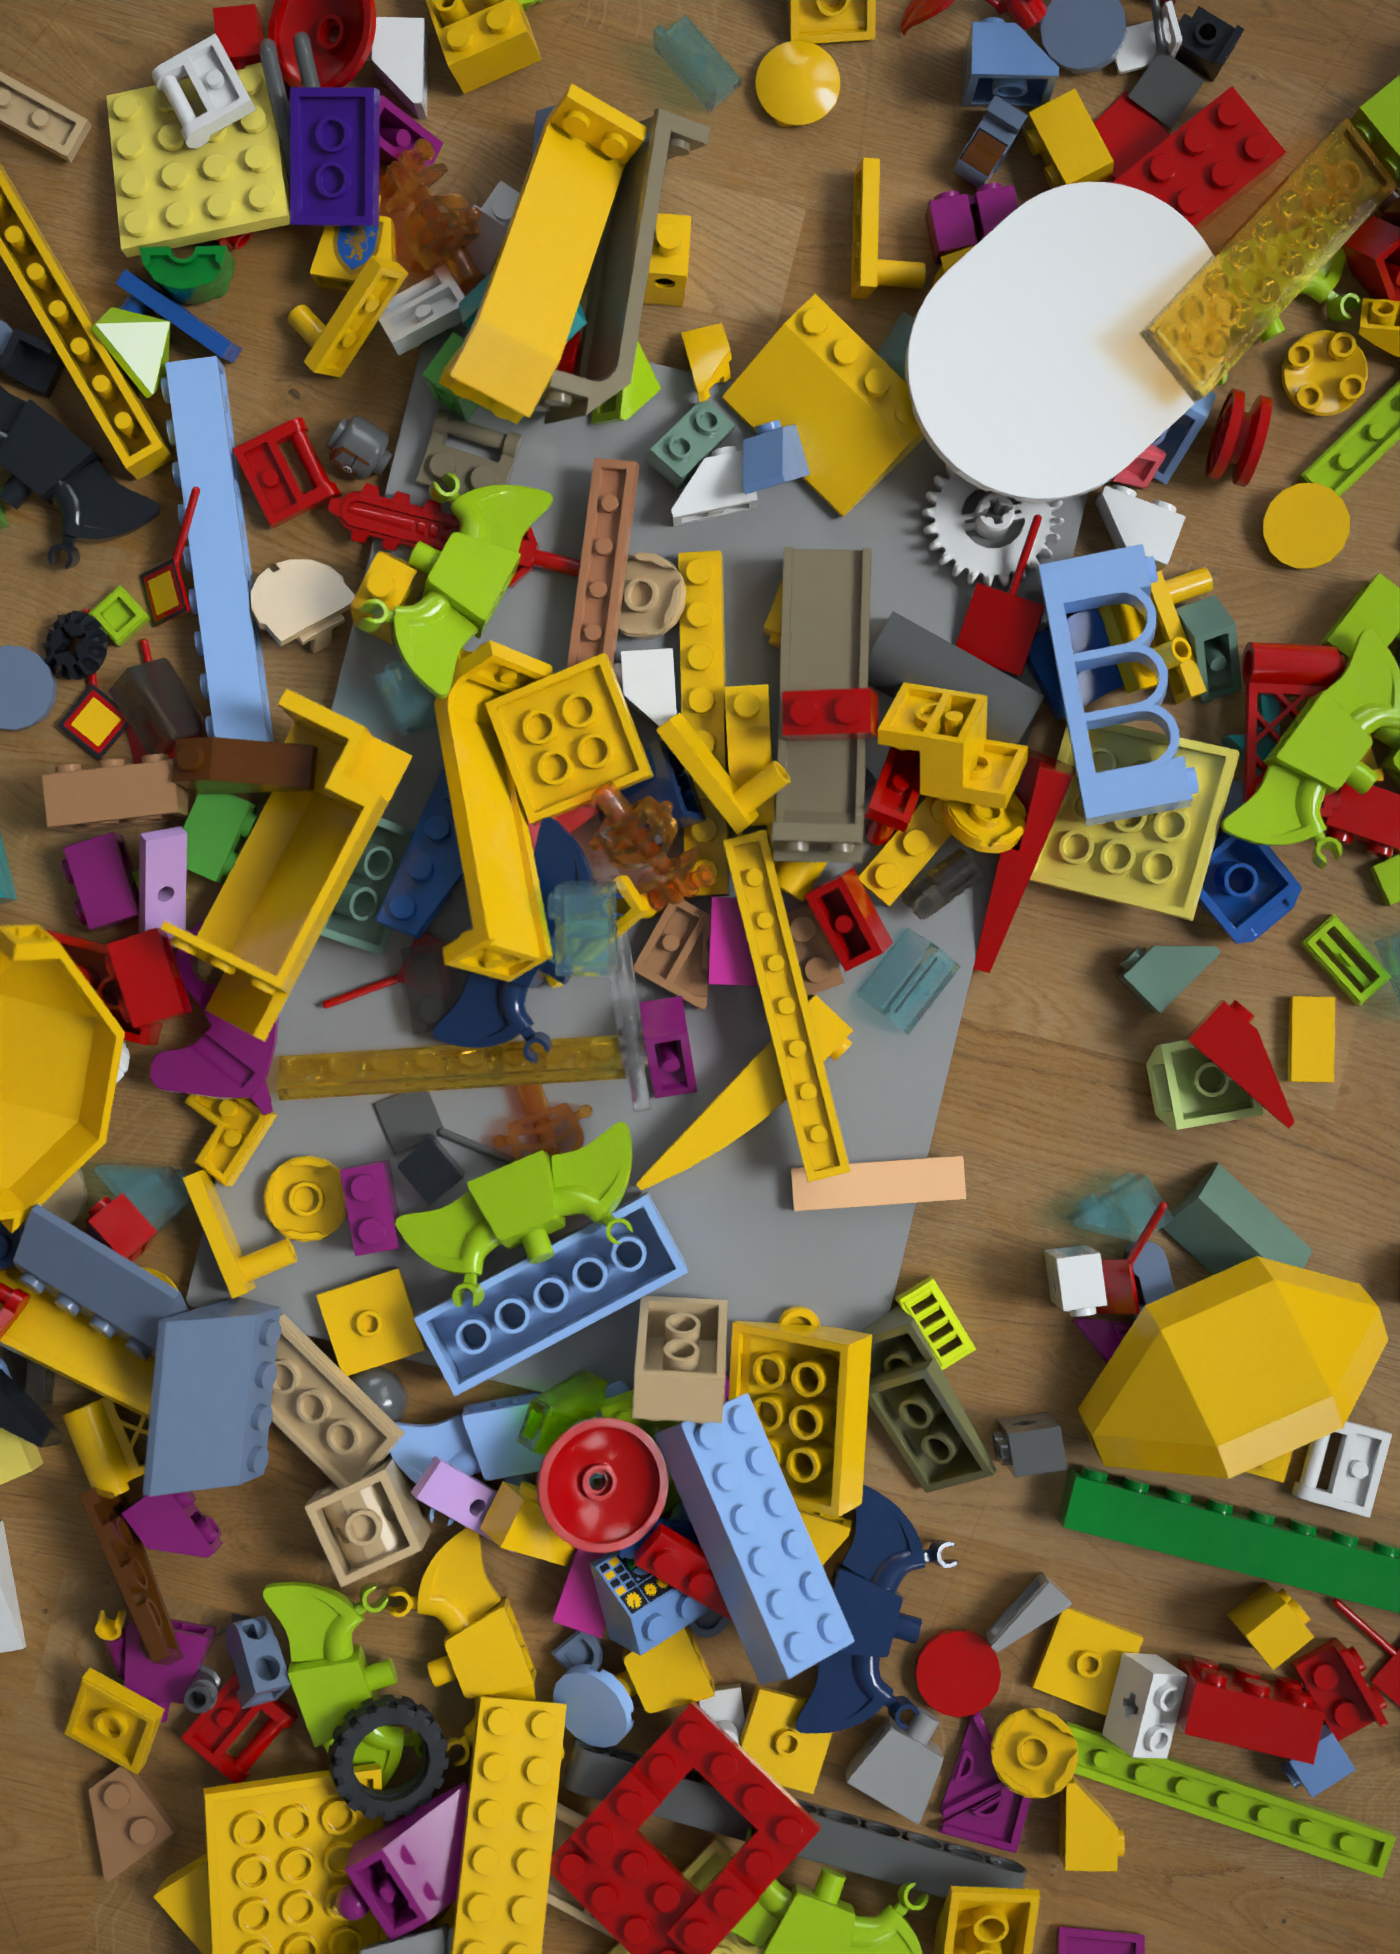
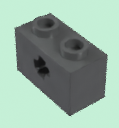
[992,1412,1067,1477]

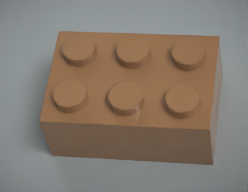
[42,754,195,834]

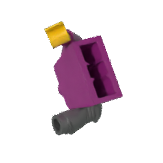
[95,1610,221,1723]

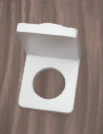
[1114,1,1182,74]

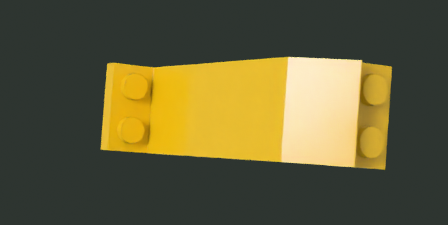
[438,83,648,424]
[434,640,553,982]
[0,1267,155,1421]

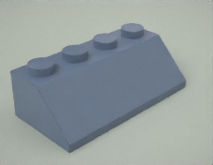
[13,1203,189,1361]

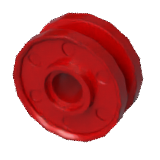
[1205,388,1273,487]

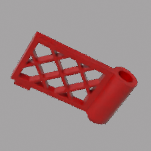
[1242,642,1345,818]

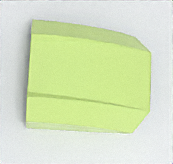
[1146,1039,1264,1130]

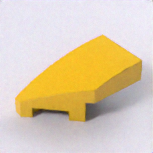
[681,323,732,403]

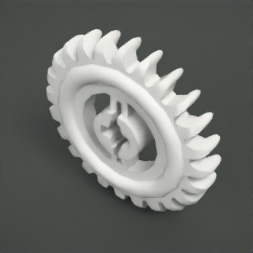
[922,464,1064,587]

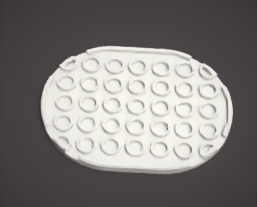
[905,182,1229,502]

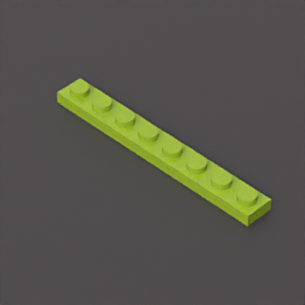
[1065,1721,1396,1878]

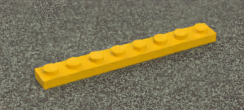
[678,550,730,897]
[723,830,851,1182]

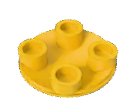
[755,41,840,128]
[1281,330,1368,416]

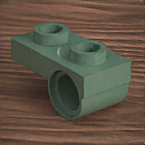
[646,400,736,490]

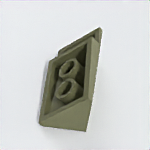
[860,1306,997,1493]

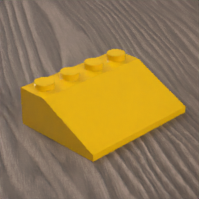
[722,294,925,518]
[728,1321,872,1517]

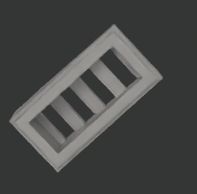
[985,1572,1073,1653]

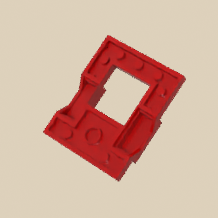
[550,1700,821,1954]

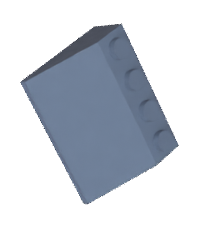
[143,1297,281,1496]

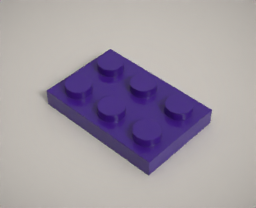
[290,87,380,227]

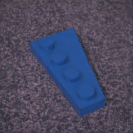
[376,765,464,939]

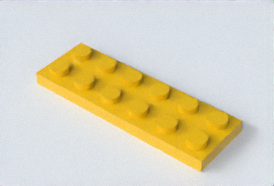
[450,1696,567,1954]

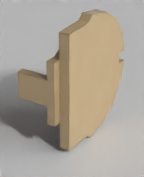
[250,559,355,654]

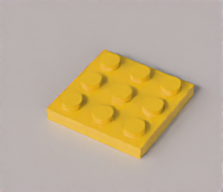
[485,653,654,826]

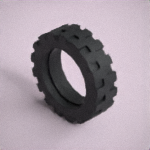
[328,1694,449,1821]

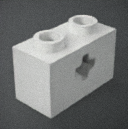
[1044,1245,1107,1317]
[1102,1652,1188,1759]

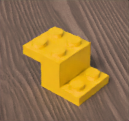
[878,682,1028,809]

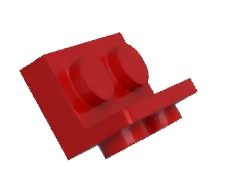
[1291,1637,1388,1742]

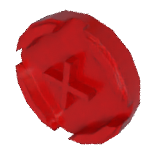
[915,1629,1001,1718]

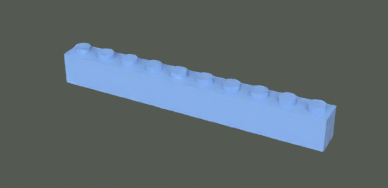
[161,356,274,742]

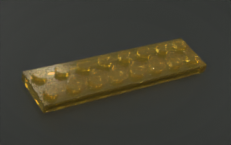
[1139,117,1398,402]

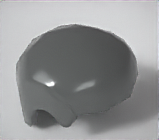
[348,1366,408,1422]

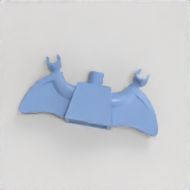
[390,1380,628,1526]

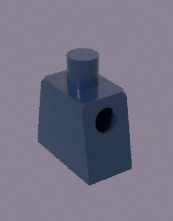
[598,740,706,838]

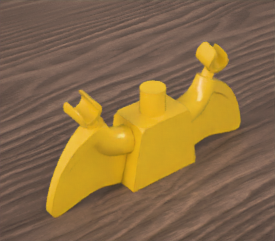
[386,1527,565,1766]

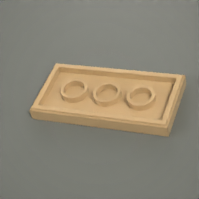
[271,1314,405,1488]

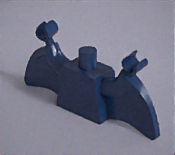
[433,817,624,1063]
[795,1484,959,1734]

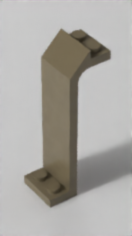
[534,108,710,424]
[772,547,872,863]

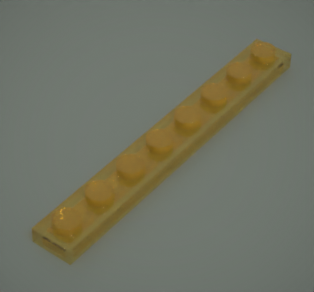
[277,1034,626,1101]

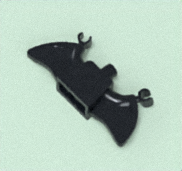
[0,385,161,569]

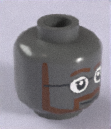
[326,415,393,480]

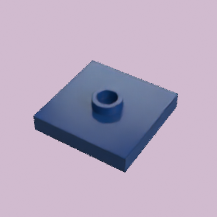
[1026,608,1124,720]

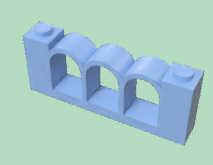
[1038,544,1199,826]

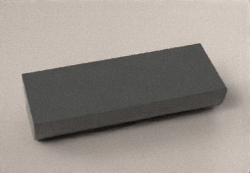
[868,611,1045,744]

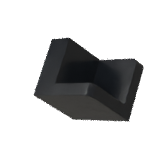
[0,328,65,398]
[398,1133,465,1205]

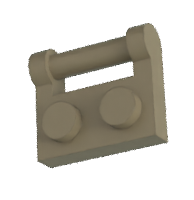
[416,408,522,495]

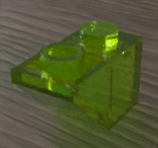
[516,1370,608,1455]

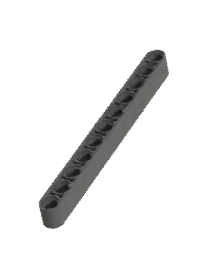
[563,1739,1027,1898]

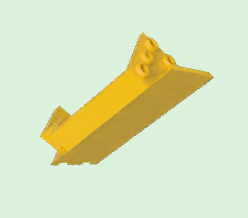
[160,688,413,1042]

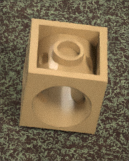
[304,1456,432,1587]

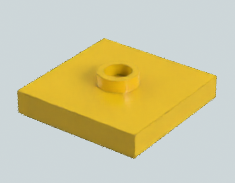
[316,1267,427,1376]
[1031,1607,1144,1716]
[64,1668,165,1775]
[738,1685,833,1794]

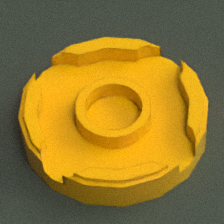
[1262,483,1350,569]
[941,793,1027,854]
[263,1155,348,1242]
[991,1708,1078,1798]

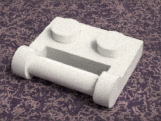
[151,33,256,148]
[378,264,465,356]
[1292,1420,1392,1518]

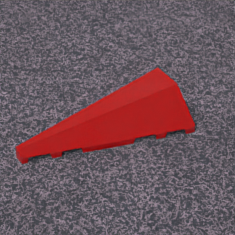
[973,749,1075,973]

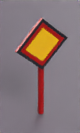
[140,486,200,627]
[58,608,135,760]

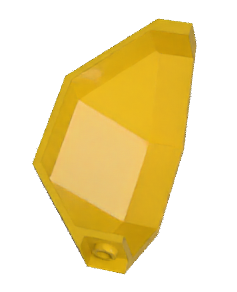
[0,924,125,1234]
[1077,1256,1389,1479]

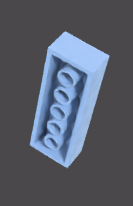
[414,1191,688,1396]
[654,1393,855,1685]

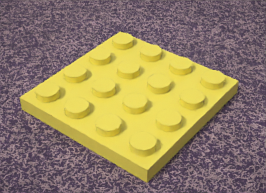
[106,63,290,258]
[1029,724,1240,921]

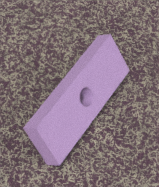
[139,826,187,948]
[411,1455,514,1553]

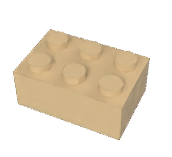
[632,1296,728,1423]

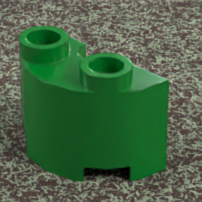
[139,246,236,305]

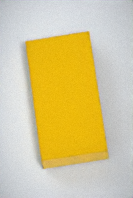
[1288,996,1335,1083]

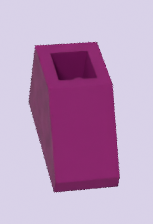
[122,1491,223,1558]

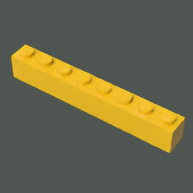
[0,164,174,480]

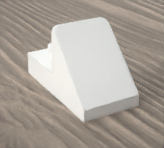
[453,180,520,277]

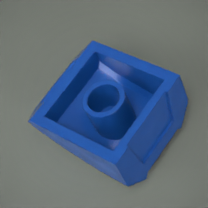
[1198,828,1302,944]

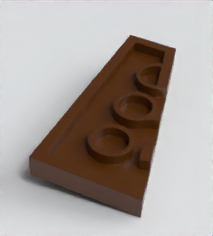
[79,1487,184,1665]

